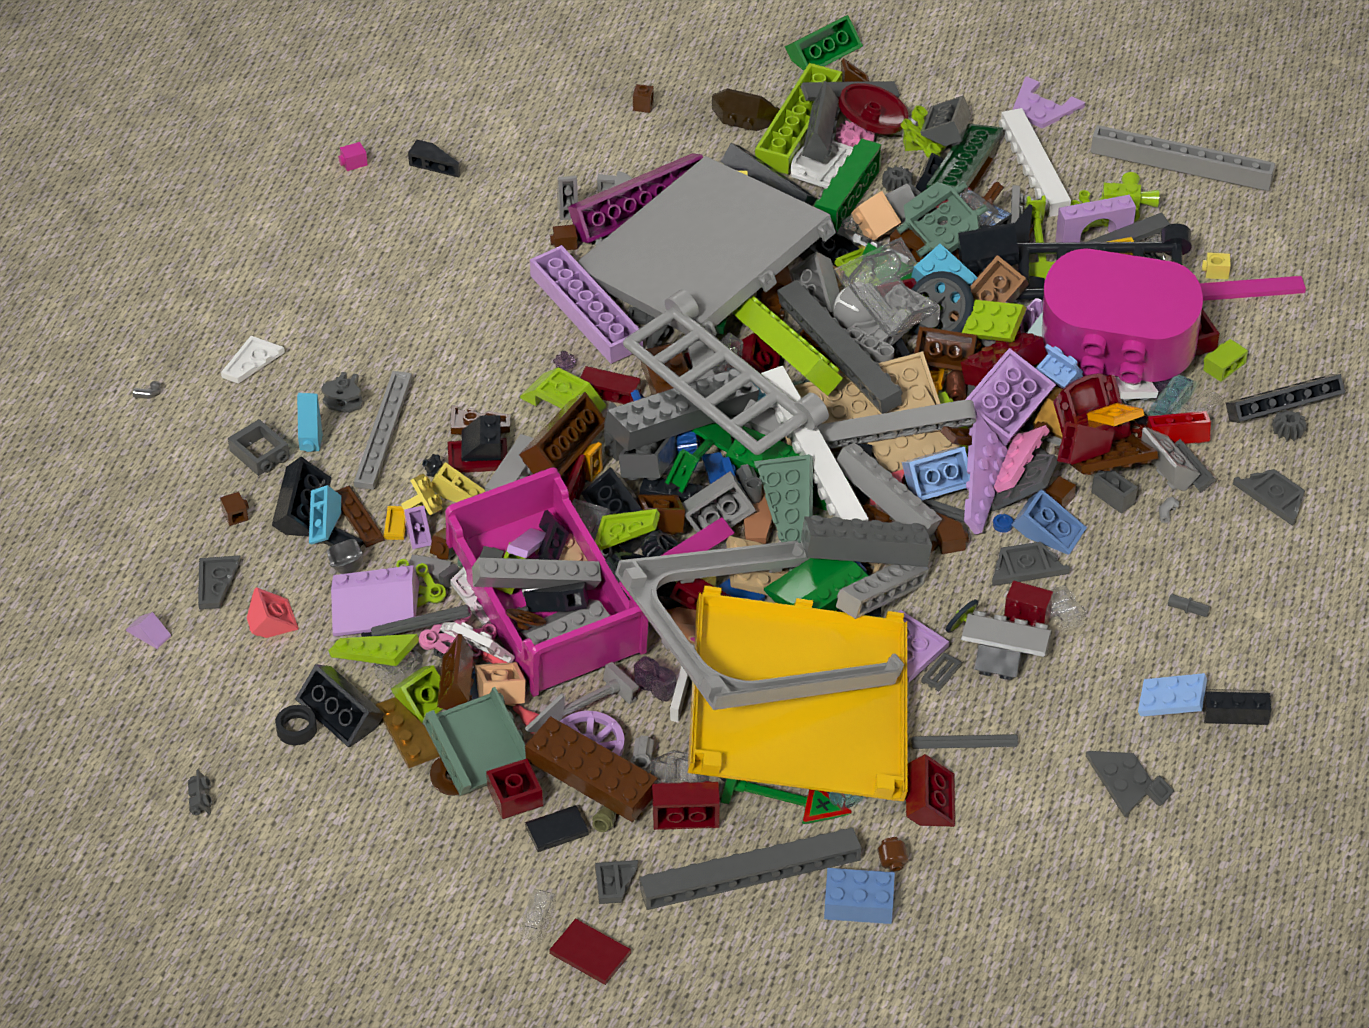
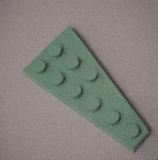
[754,454,813,571]

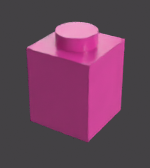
[338,142,368,171]

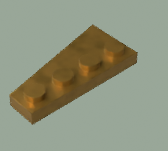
[375,697,440,768]

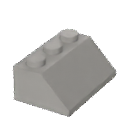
[1142,427,1200,491]
[682,471,756,532]

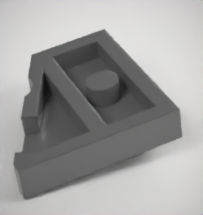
[595,860,638,904]

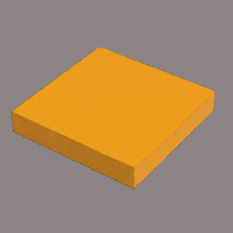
[1087,403,1144,426]

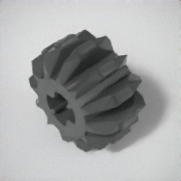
[882,165,913,192]
[1272,409,1307,442]

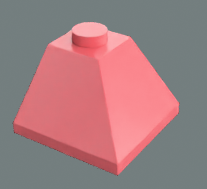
[247,587,299,638]

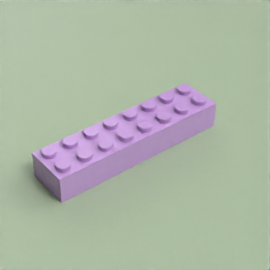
[530,245,643,364]

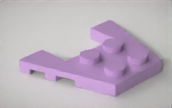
[1013,76,1085,128]

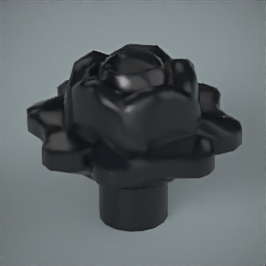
[422,454,443,477]

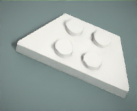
[439,622,515,663]

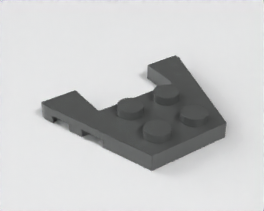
[990,454,1058,511]

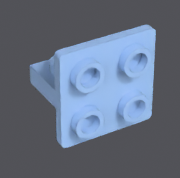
[1036,344,1083,389]

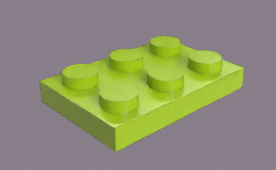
[962,300,1027,342]

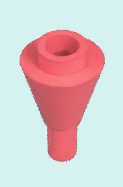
[513,704,539,733]

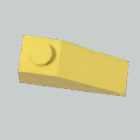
[431,462,485,502]

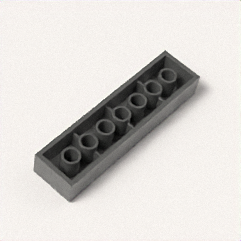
[605,368,759,451]

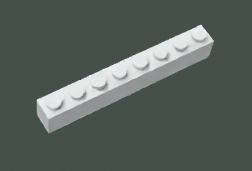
[999,108,1071,217]

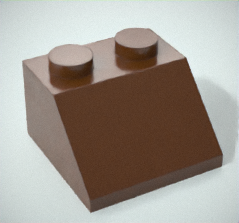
[638,495,685,535]

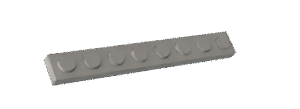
[354,371,412,490]

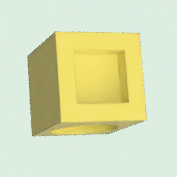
[1202,252,1230,279]

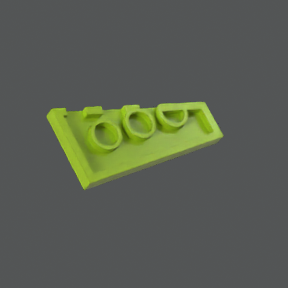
[328,634,419,666]

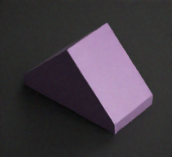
[404,505,432,549]
[126,612,171,649]

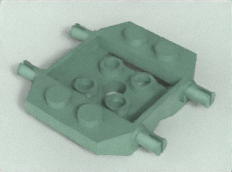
[896,181,988,258]

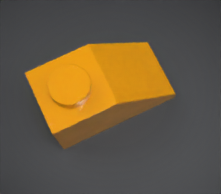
[580,442,603,482]

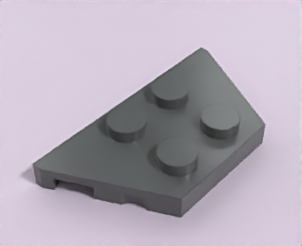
[1233,469,1305,526]
[992,542,1070,586]
[1086,751,1152,817]

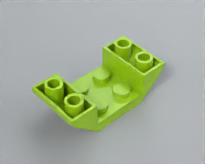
[520,367,606,412]

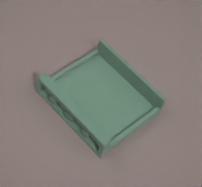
[423,687,531,796]

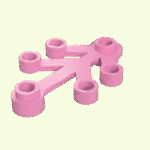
[419,611,497,659]

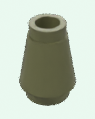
[592,806,616,832]

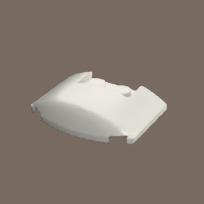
[791,141,853,188]

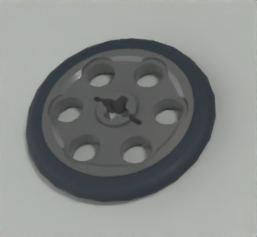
[911,271,974,335]

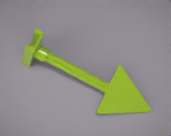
[1025,195,1056,279]

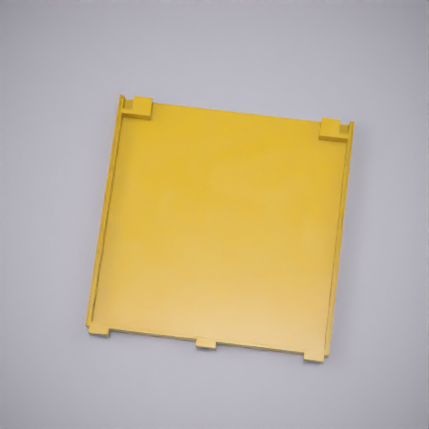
[688,586,907,802]

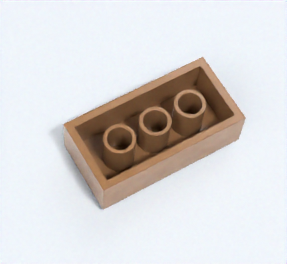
[951,255,1029,341]

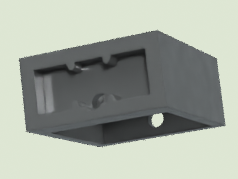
[228,419,290,476]

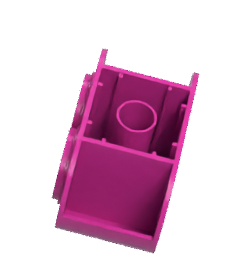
[1042,249,1203,384]

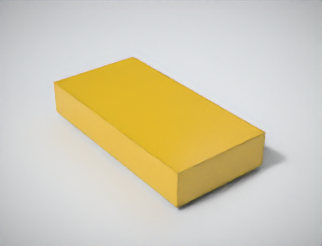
[384,506,406,540]

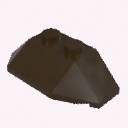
[712,88,780,131]

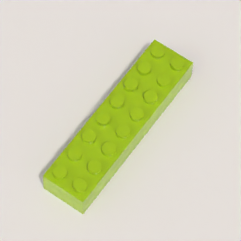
[755,63,842,174]
[732,296,843,396]

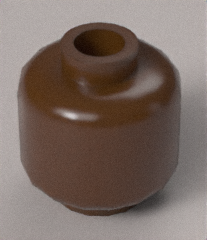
[877,837,909,872]

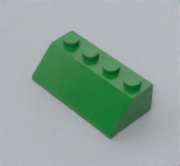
[784,15,863,70]

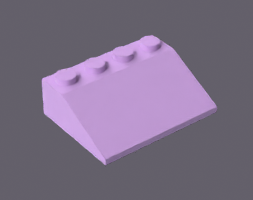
[965,348,1056,447]
[331,565,419,636]

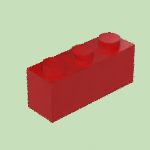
[1147,411,1211,444]

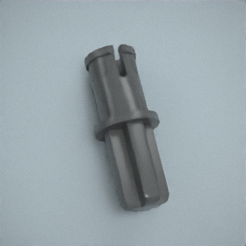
[1168,593,1210,617]

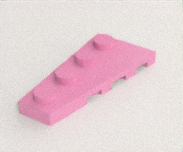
[994,425,1050,493]

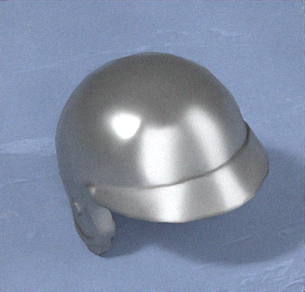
[327,539,364,574]

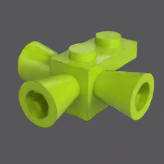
[1103,172,1159,222]

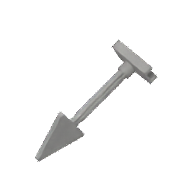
[525,662,639,732]

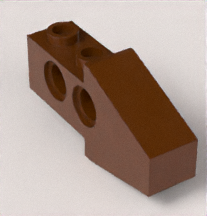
[757,265,792,322]

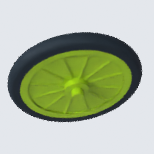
[945,599,979,633]

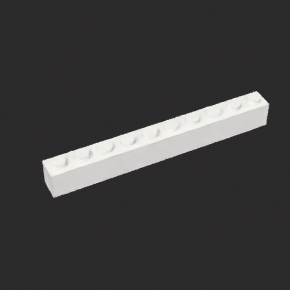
[760,366,868,521]

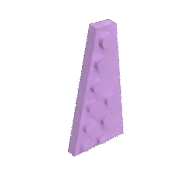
[964,411,1008,535]

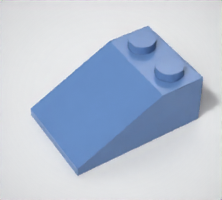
[1011,489,1087,555]

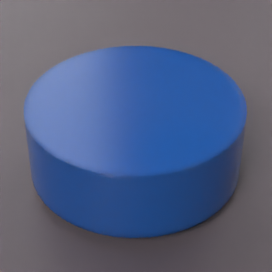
[993,514,1013,533]

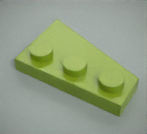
[595,509,660,551]

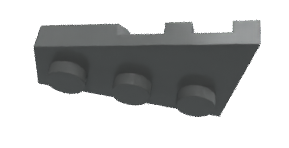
[198,555,241,610]

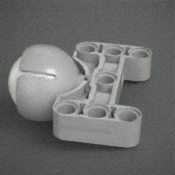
[833,281,940,363]

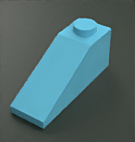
[297,393,323,452]
[309,485,341,545]

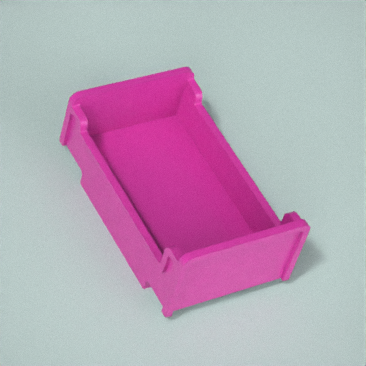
[445,468,648,697]

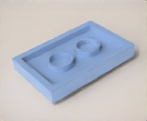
[1138,673,1207,716]

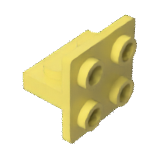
[401,474,443,515]

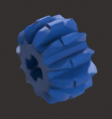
[677,430,701,461]

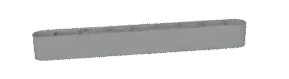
[817,400,977,449]

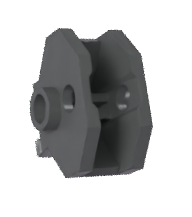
[321,372,362,413]

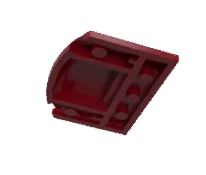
[1053,373,1122,436]

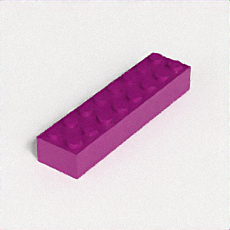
[567,153,703,243]

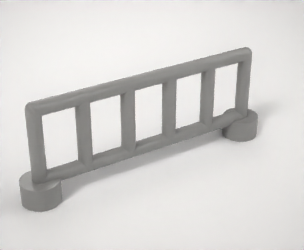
[623,289,829,455]

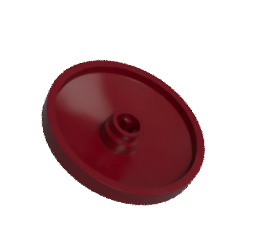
[838,83,909,134]

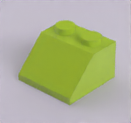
[391,665,442,723]

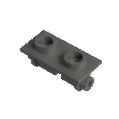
[188,769,212,816]

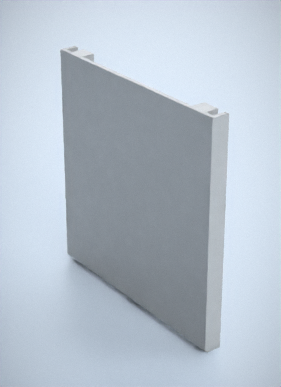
[577,156,836,336]

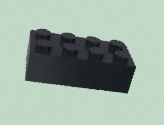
[581,467,659,553]

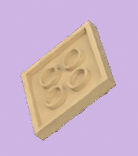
[726,536,788,595]

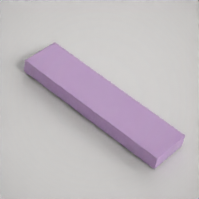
[507,528,546,558]

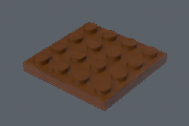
[1054,433,1158,475]

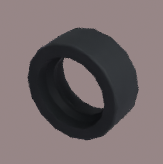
[275,705,317,746]

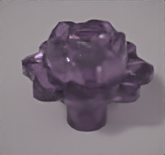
[553,351,577,371]

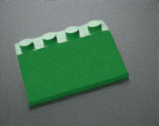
[764,558,868,611]

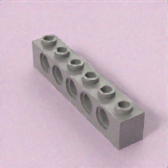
[836,564,929,619]

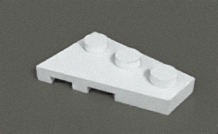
[221,336,285,384]
[450,567,491,625]

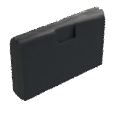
[525,805,589,852]

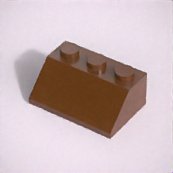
[914,326,977,372]
[437,633,475,710]

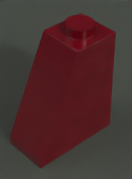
[1057,422,1114,465]

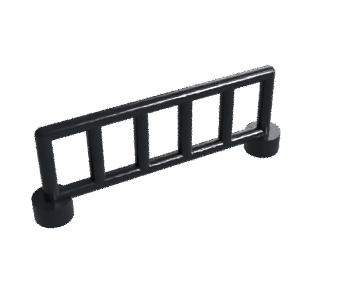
[980,223,1192,300]

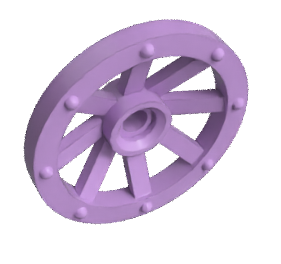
[560,711,624,756]

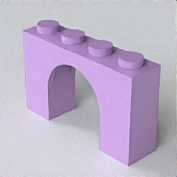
[1055,195,1136,242]

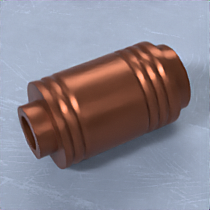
[946,370,966,402]

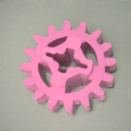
[836,121,875,147]

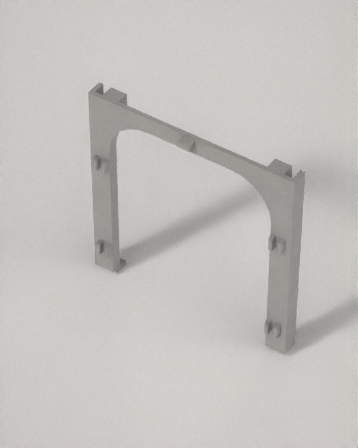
[615,541,904,710]

